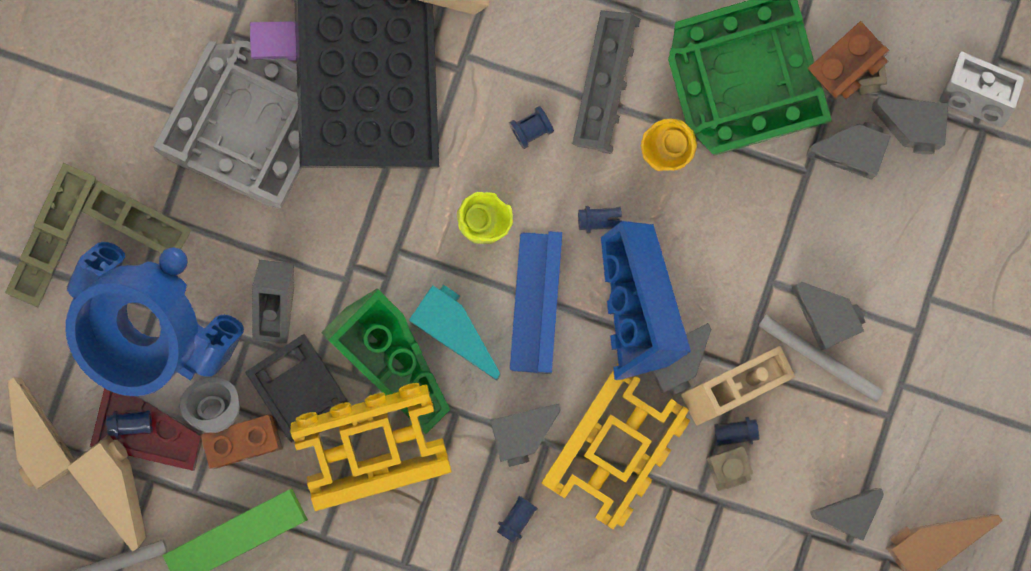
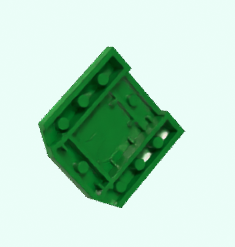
[668,0,832,156]

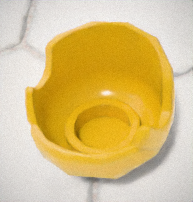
[640,118,697,171]

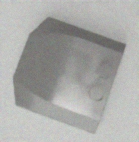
[153,41,302,209]

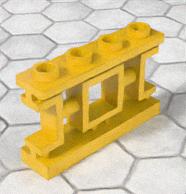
[541,364,690,529]
[290,383,452,511]

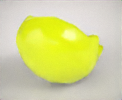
[457,192,513,244]

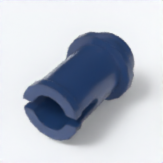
[578,206,622,233]
[106,410,152,439]
[714,417,759,447]
[496,496,538,543]

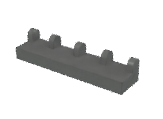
[572,10,640,154]

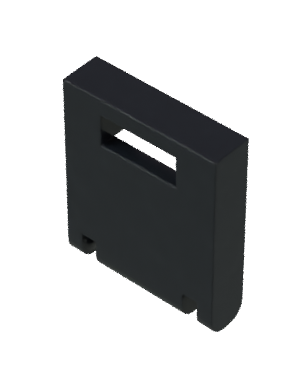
[245,334,350,443]

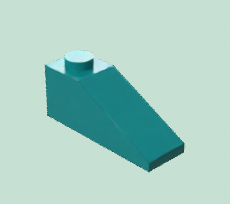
[409,285,501,380]

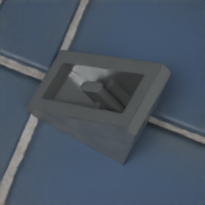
[810,488,884,541]

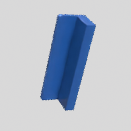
[510,231,563,374]

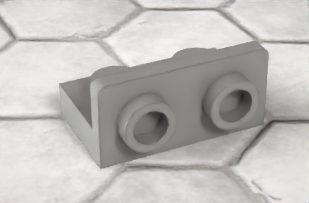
[939,51,1025,127]

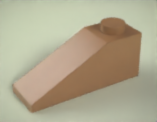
[886,514,1003,571]

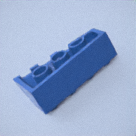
[601,221,691,380]

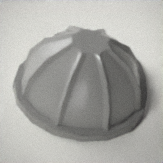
[179,377,240,433]

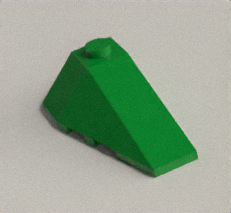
[321,289,450,434]

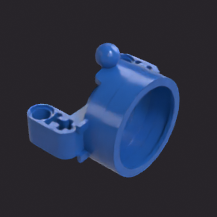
[65,242,244,396]

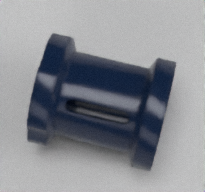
[509,106,554,149]

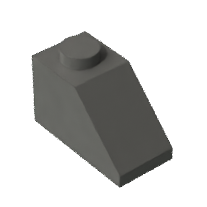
[872,97,948,155]
[806,122,891,180]
[252,260,294,343]
[791,282,865,350]
[651,323,711,396]
[490,403,561,467]

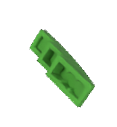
[162,489,308,571]

